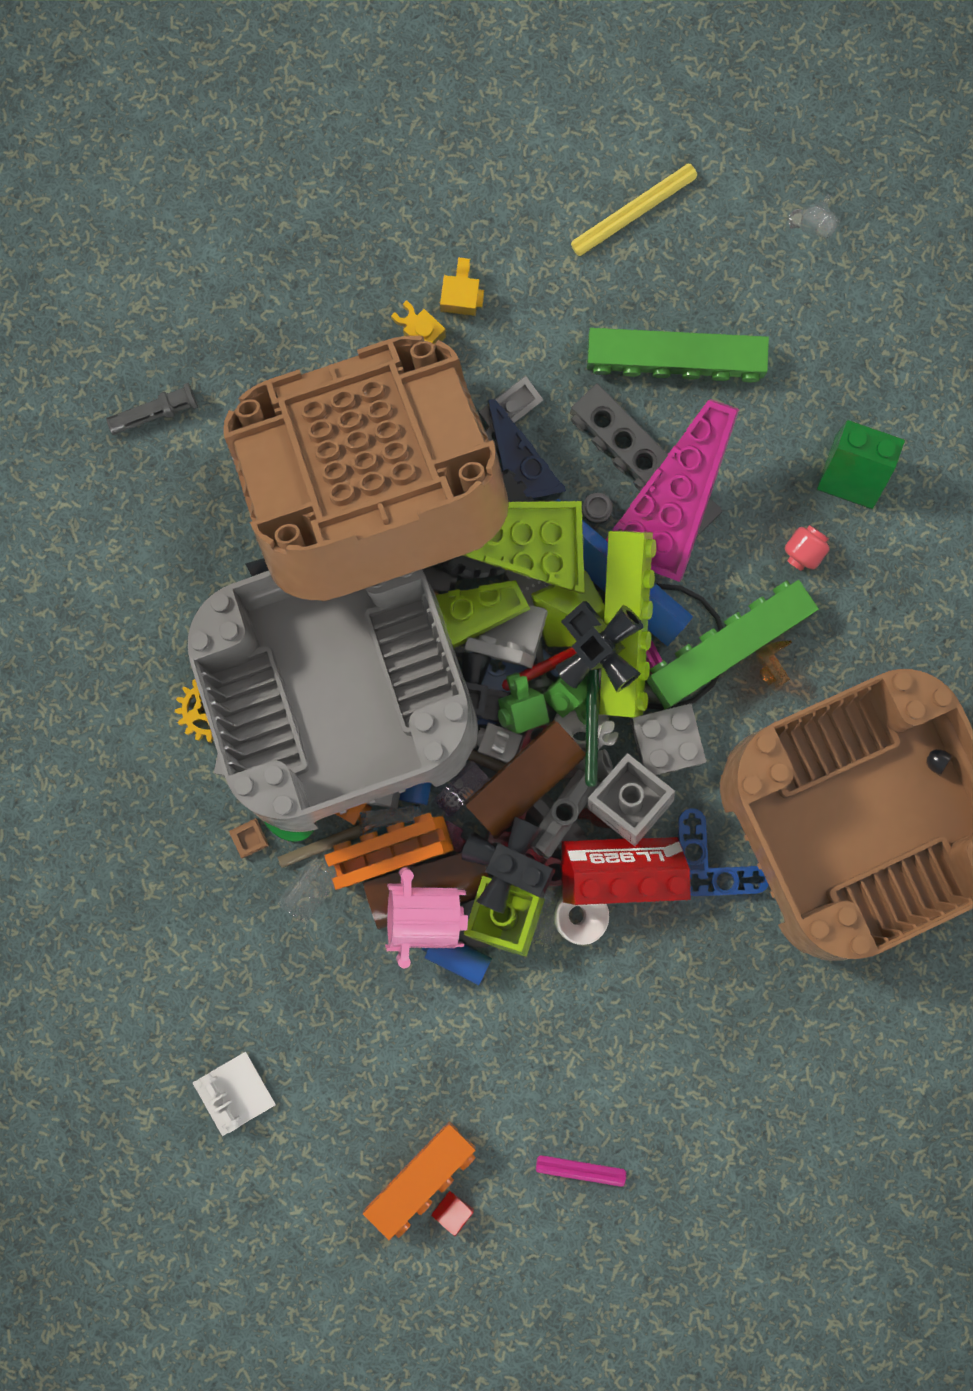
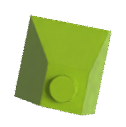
[531,570,605,647]

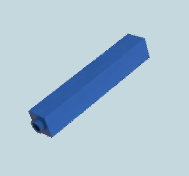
[555,499,693,647]

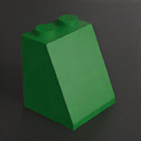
[816,420,905,509]

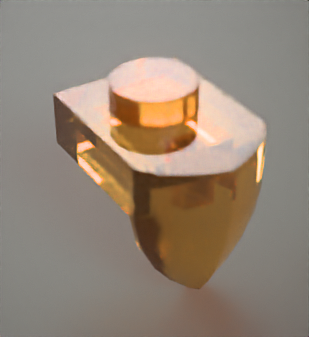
[756,640,792,688]

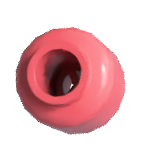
[785,525,830,571]

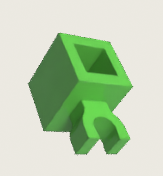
[498,672,549,734]
[544,675,600,725]

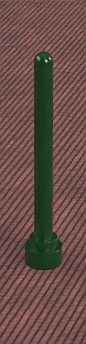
[585,669,599,787]

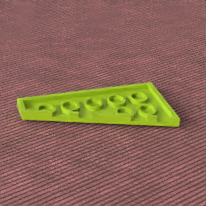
[463,501,585,594]
[436,580,530,648]

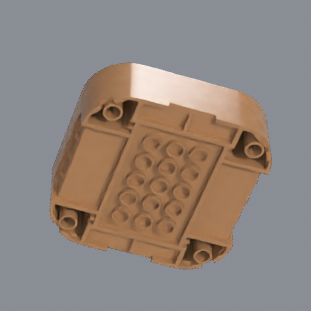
[223,336,509,601]
[720,669,973,961]

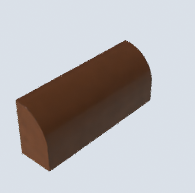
[464,720,585,839]
[363,853,489,929]

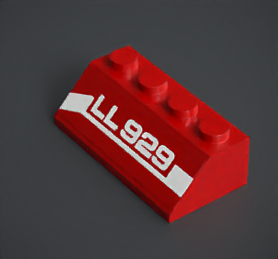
[561,837,691,905]

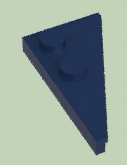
[487,399,566,498]

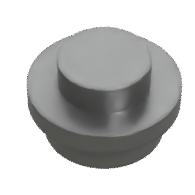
[583,493,613,523]

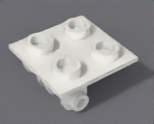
[193,1052,276,1136]

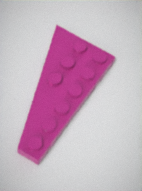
[605,399,739,582]

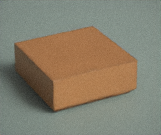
[229,818,270,859]

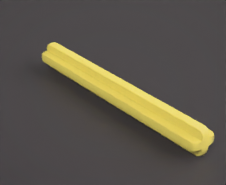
[571,164,697,256]

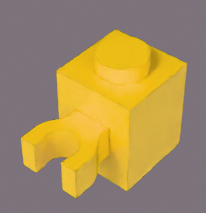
[440,257,484,316]
[391,300,446,344]

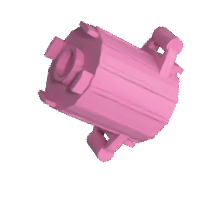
[385,867,468,969]

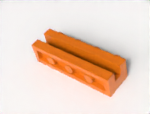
[324,812,454,890]
[363,1121,476,1240]

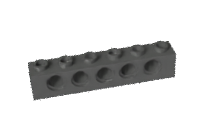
[570,383,723,538]

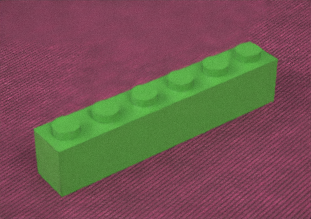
[587,328,769,383]
[646,580,819,710]

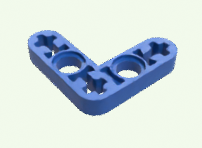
[678,808,769,896]

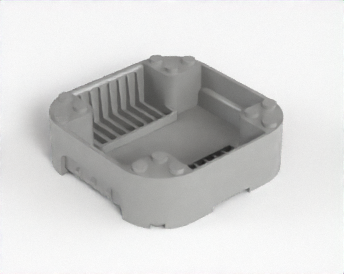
[188,569,478,832]

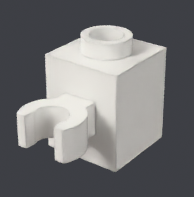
[477,723,522,763]

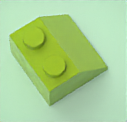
[464,876,545,957]

